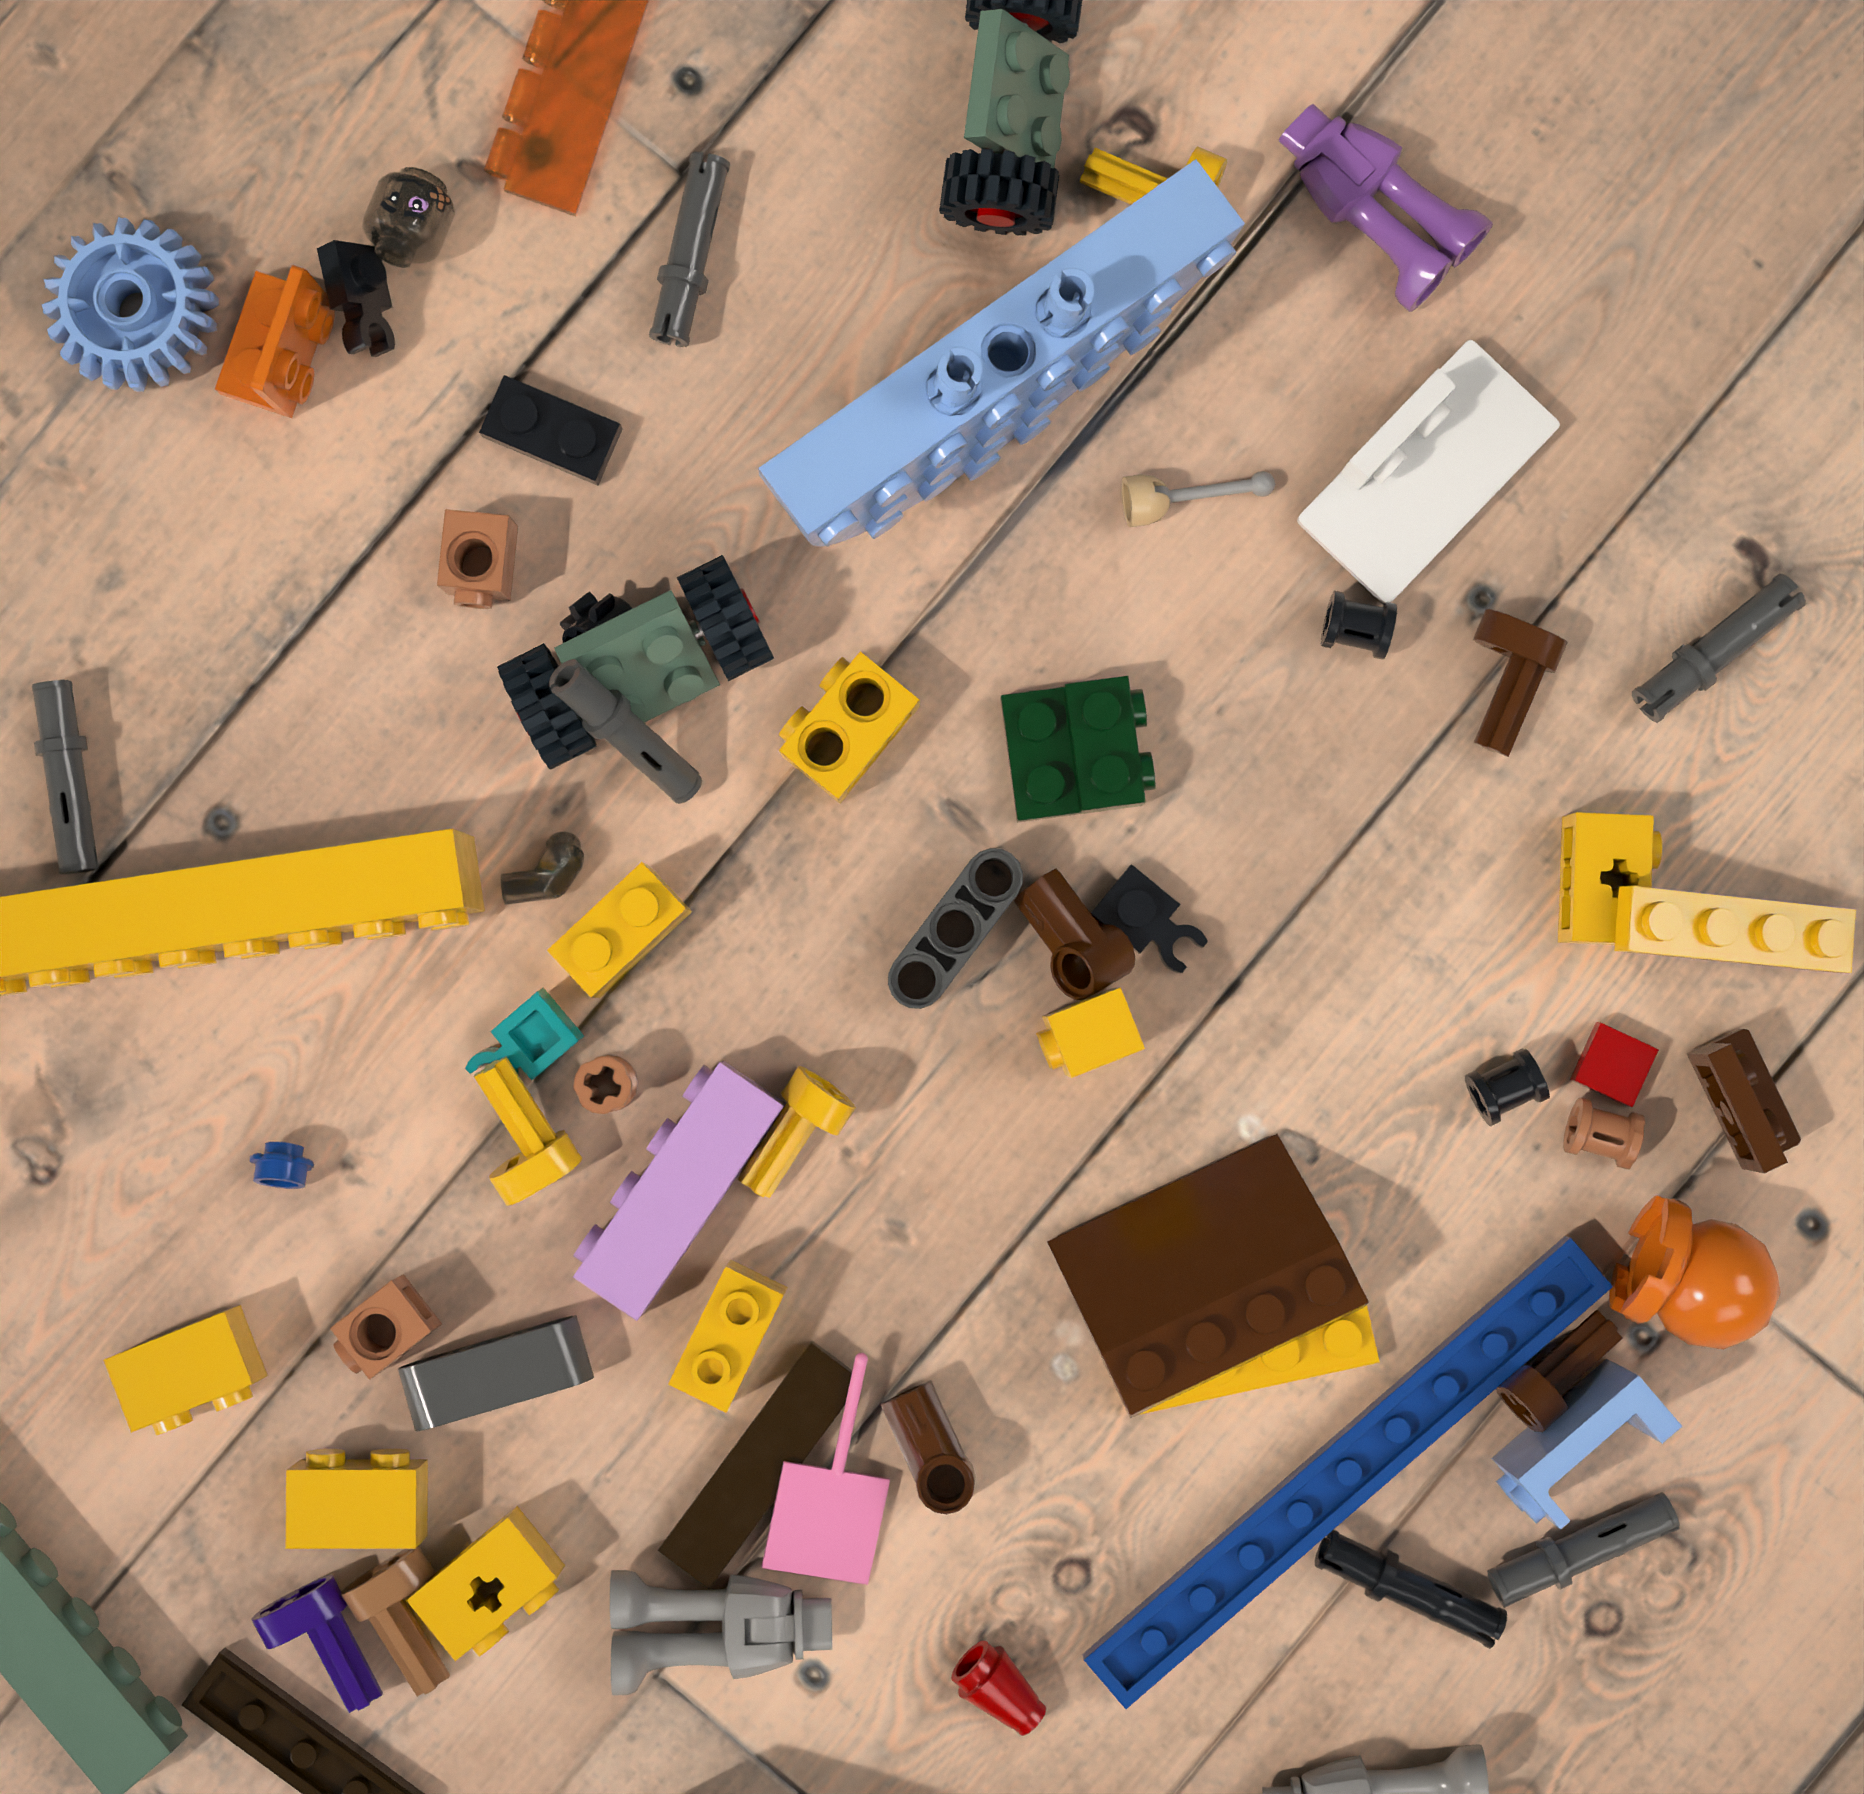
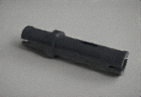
[1315,1529,1507,1649]

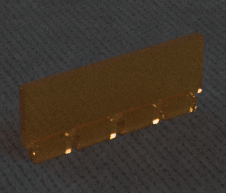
[484,0,649,217]

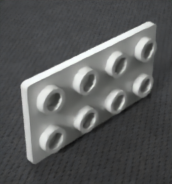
[1297,340,1560,604]

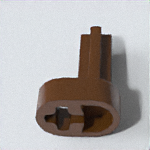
[1473,609,1568,757]
[1496,1310,1623,1432]

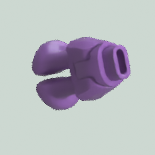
[1279,104,1493,312]

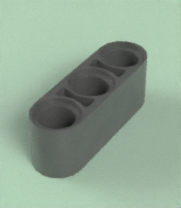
[888,848,1023,1009]
[398,1315,594,1431]

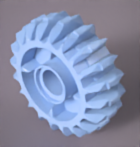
[41,217,219,392]

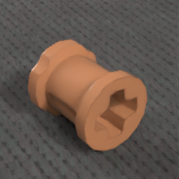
[573,1055,638,1114]
[1563,1098,1645,1170]

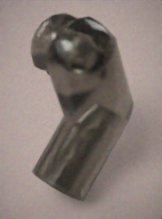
[501,831,584,905]

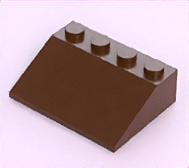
[1047,1134,1369,1418]

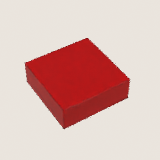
[1570,1022,1659,1107]

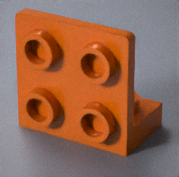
[215,265,335,418]

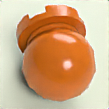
[1609,1195,1781,1350]

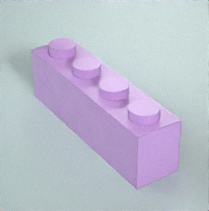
[573,1061,786,1321]

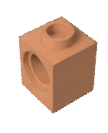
[437,509,518,609]
[330,1274,442,1380]

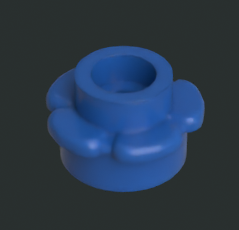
[249,1142,314,1189]

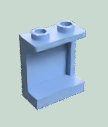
[1491,1359,1682,1530]

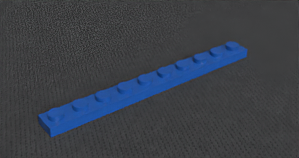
[1082,1236,1613,1709]

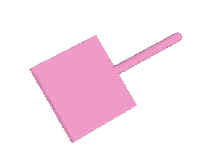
[761,1353,890,1585]

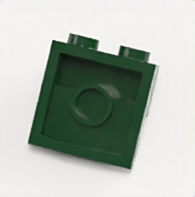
[1000,676,1156,823]

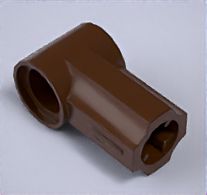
[1013,868,1135,1000]
[880,1380,976,1515]

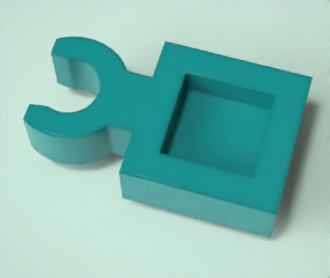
[465,987,584,1080]

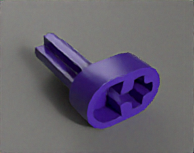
[251,1574,383,1713]

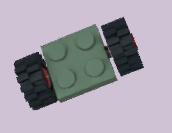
[939,0,1082,236]
[497,555,774,769]

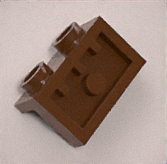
[1687,1029,1801,1174]

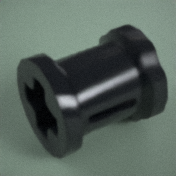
[1321,590,1397,660]
[1465,1048,1550,1127]

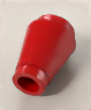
[951,1640,1047,1736]

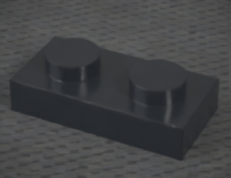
[479,375,623,486]

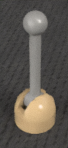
[1121,471,1275,527]

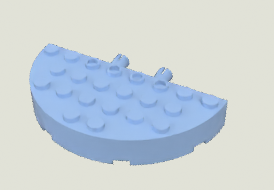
[758,159,1245,547]

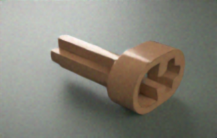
[341,1546,450,1697]

